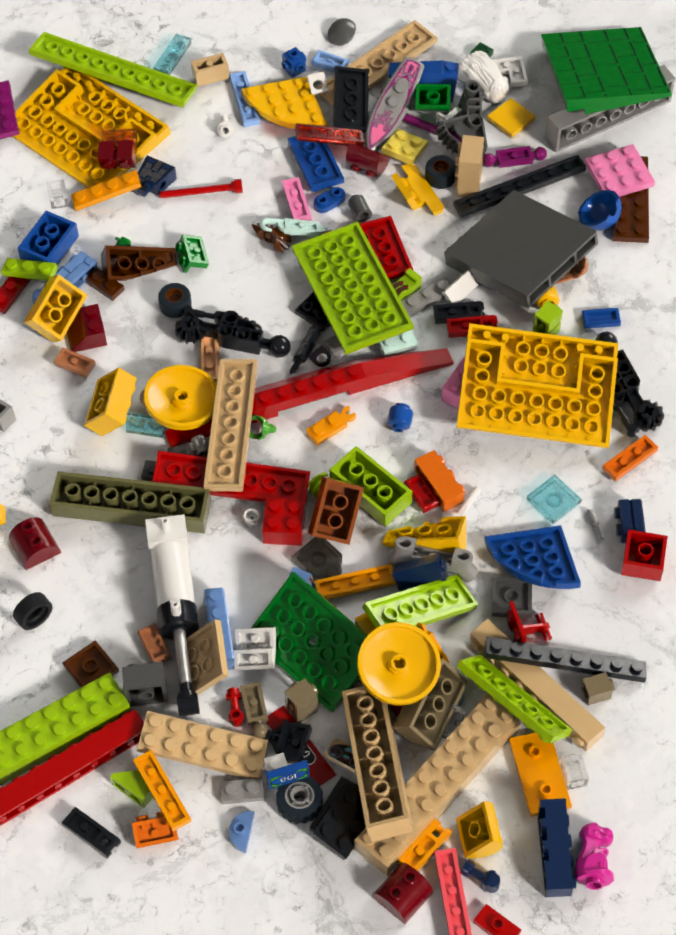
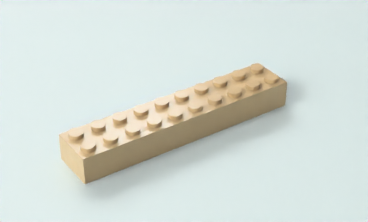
[354,694,521,876]

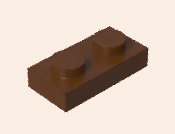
[85,268,125,301]

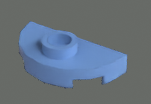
[229,811,255,853]

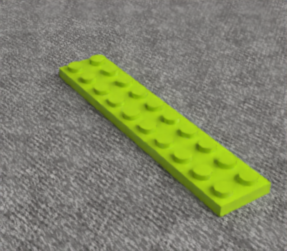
[29,32,197,108]

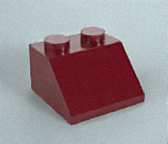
[67,304,107,352]

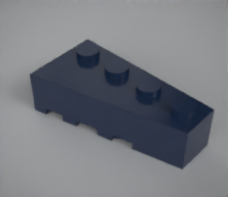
[537,798,576,897]

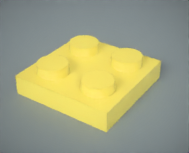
[381,128,428,165]

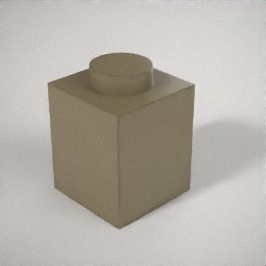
[581,672,615,705]

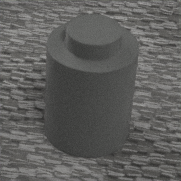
[348,195,372,222]

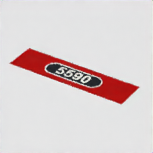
[267,706,337,786]

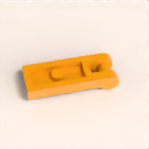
[398,819,453,872]

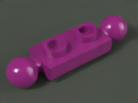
[483,146,547,168]

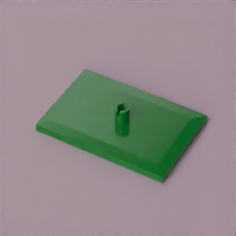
[251,572,368,712]

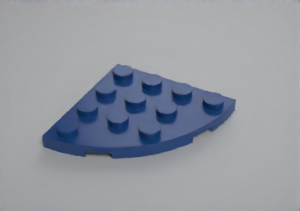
[484,525,581,589]

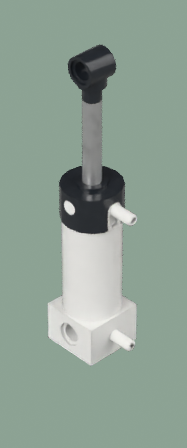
[145,514,200,717]

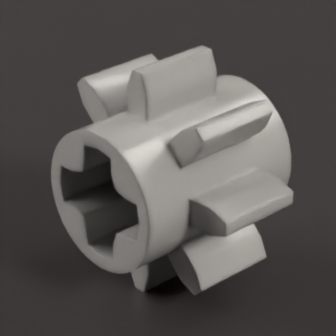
[189,435,210,457]

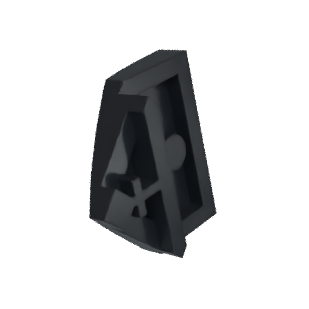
[265,720,312,764]

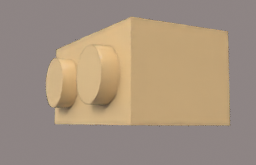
[191,53,230,87]

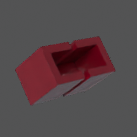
[97,140,137,170]

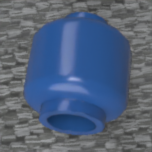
[387,403,413,432]

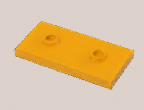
[509,733,572,817]

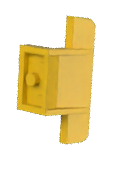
[391,164,444,216]

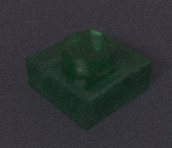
[470,42,494,57]

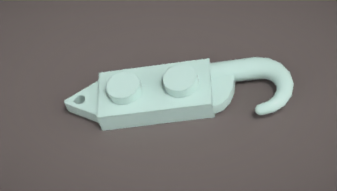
[260,218,331,238]

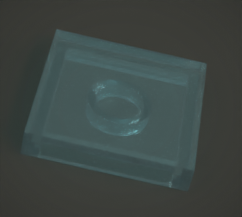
[527,475,582,524]

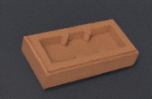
[137,623,172,662]

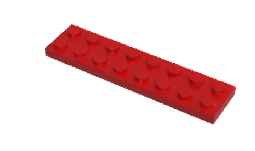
[152,451,310,506]

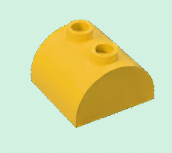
[456,801,503,859]

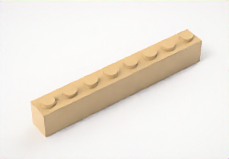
[470,619,605,751]

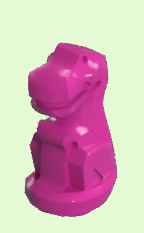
[575,822,614,890]

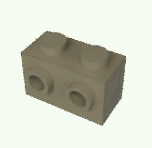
[285,678,319,723]

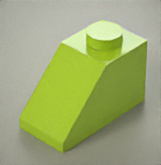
[110,770,153,808]

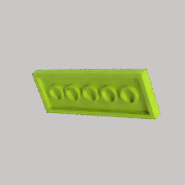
[362,574,479,628]
[456,654,573,744]

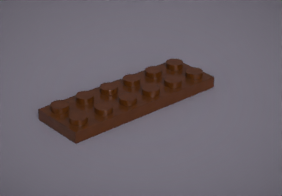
[613,156,649,243]

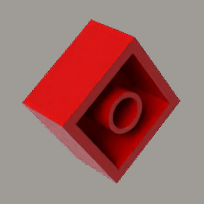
[262,498,306,546]
[621,529,668,581]

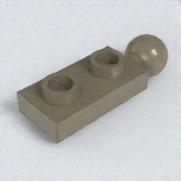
[240,682,268,739]

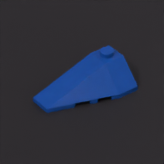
[388,60,459,102]

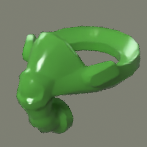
[249,415,277,440]

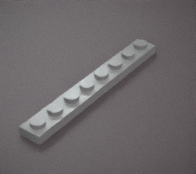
[324,277,451,357]

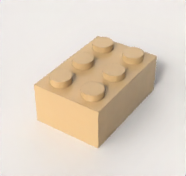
[454,135,484,197]

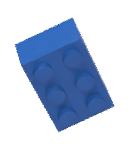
[17,211,79,265]

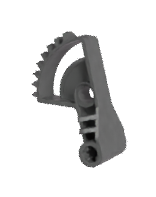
[435,80,488,156]

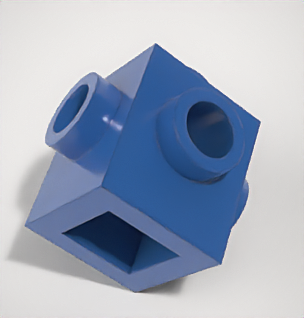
[281,47,306,78]

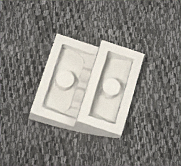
[233,627,276,670]

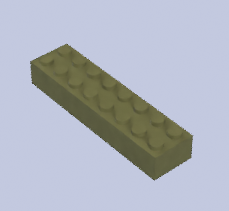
[49,471,211,533]

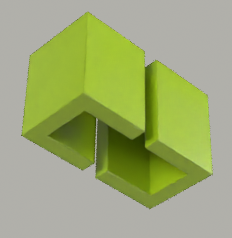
[532,301,563,335]

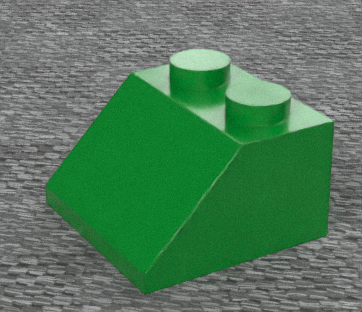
[415,84,451,112]

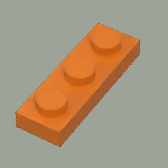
[602,435,658,482]

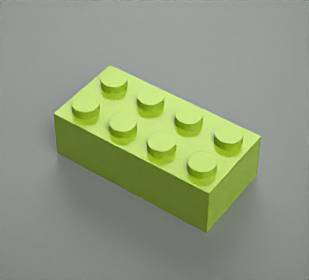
[329,446,412,527]

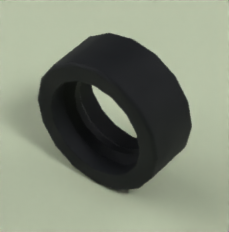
[13,592,53,630]

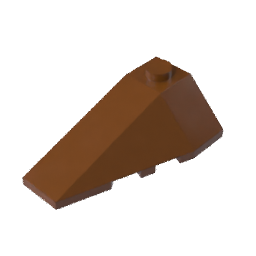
[101,245,177,281]

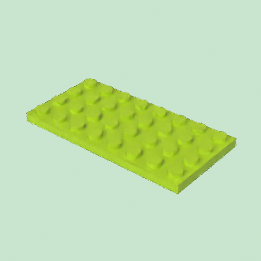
[292,221,414,355]

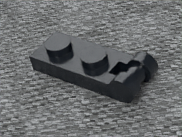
[433,301,485,324]
[61,807,121,859]

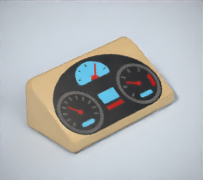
[323,738,356,774]

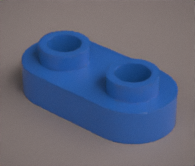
[314,187,345,213]

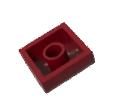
[346,143,391,178]
[9,517,61,570]
[372,862,433,924]

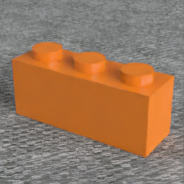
[414,450,465,512]

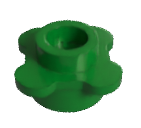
[115,237,131,246]

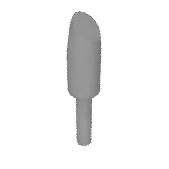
[587,509,604,540]

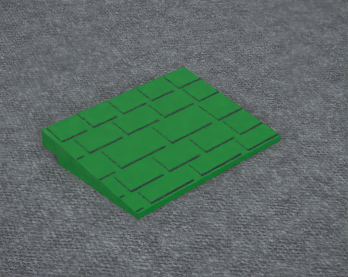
[541,27,672,115]

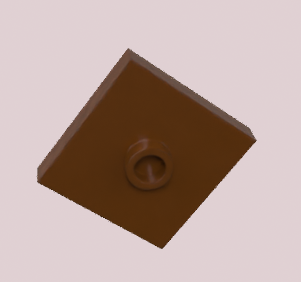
[62,640,119,688]

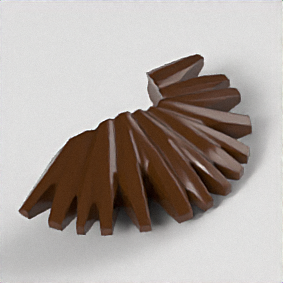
[252,223,292,253]

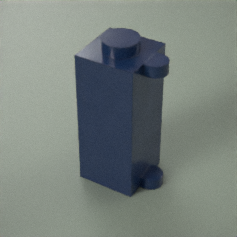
[392,553,447,591]

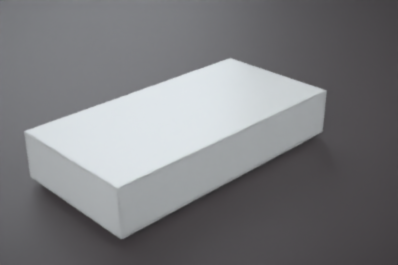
[442,270,478,304]

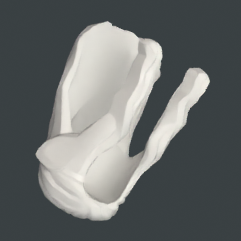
[457,51,509,104]

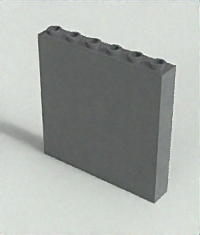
[444,190,598,309]

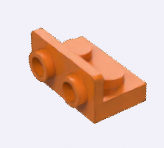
[132,812,178,848]

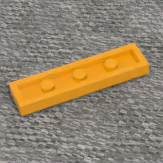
[71,170,141,211]
[314,564,396,600]
[133,750,192,832]

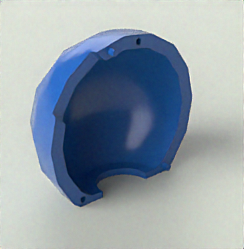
[578,190,622,231]

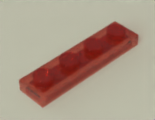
[295,123,365,146]

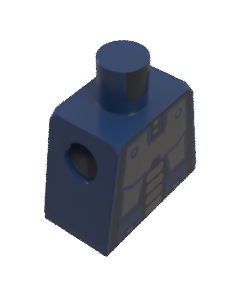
[137,155,177,197]

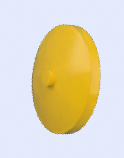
[144,365,217,430]
[357,622,441,706]

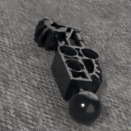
[175,305,291,358]
[595,331,664,437]

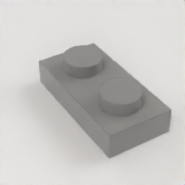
[221,778,265,804]

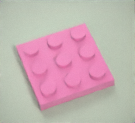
[585,144,655,197]

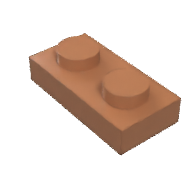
[54,348,96,378]

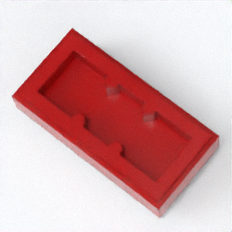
[404,473,440,513]
[473,904,521,935]

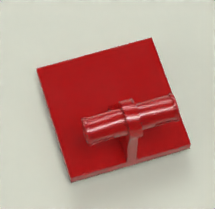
[507,601,552,643]

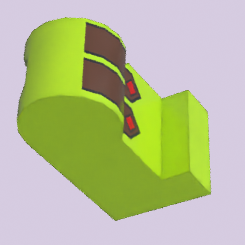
[392,268,422,300]

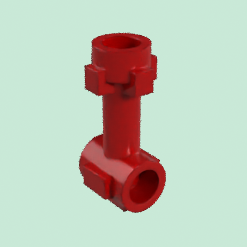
[226,687,244,727]

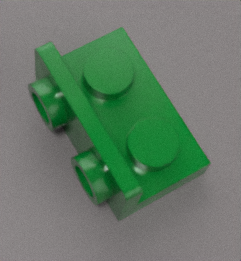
[175,235,209,273]

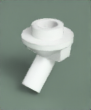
[217,115,234,138]

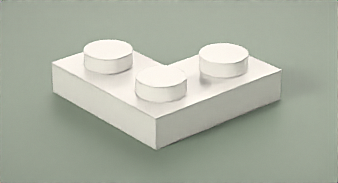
[492,56,528,87]

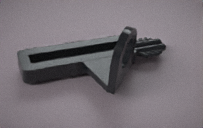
[289,325,331,374]

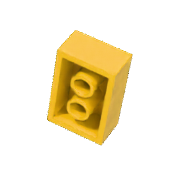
[24,274,88,342]
[84,367,137,436]

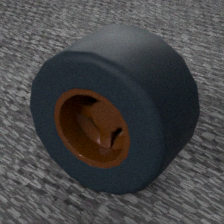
[425,155,457,189]
[158,283,192,318]

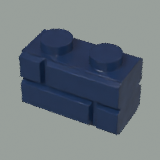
[614,499,646,543]

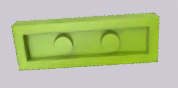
[1,258,58,281]

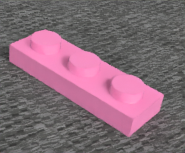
[282,177,312,221]

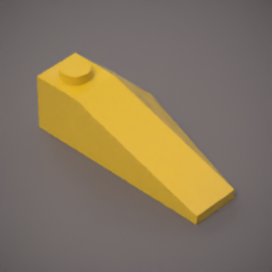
[382,516,466,553]

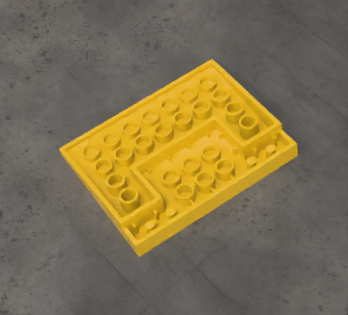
[12,67,171,188]
[456,323,619,448]

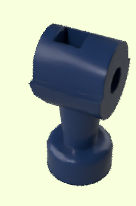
[460,859,500,893]

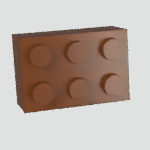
[308,476,364,545]

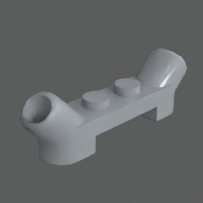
[387,536,478,582]

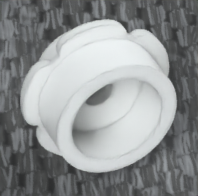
[242,508,261,527]

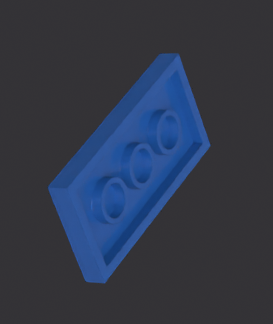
[288,129,344,193]

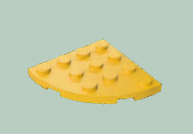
[241,77,328,131]

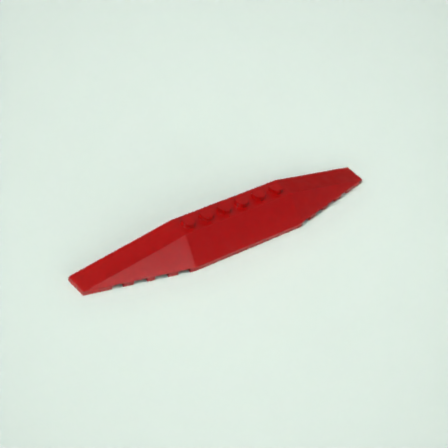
[165,348,454,447]

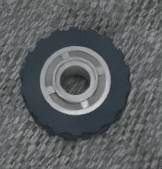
[276,777,323,824]

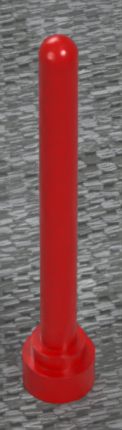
[159,179,243,198]

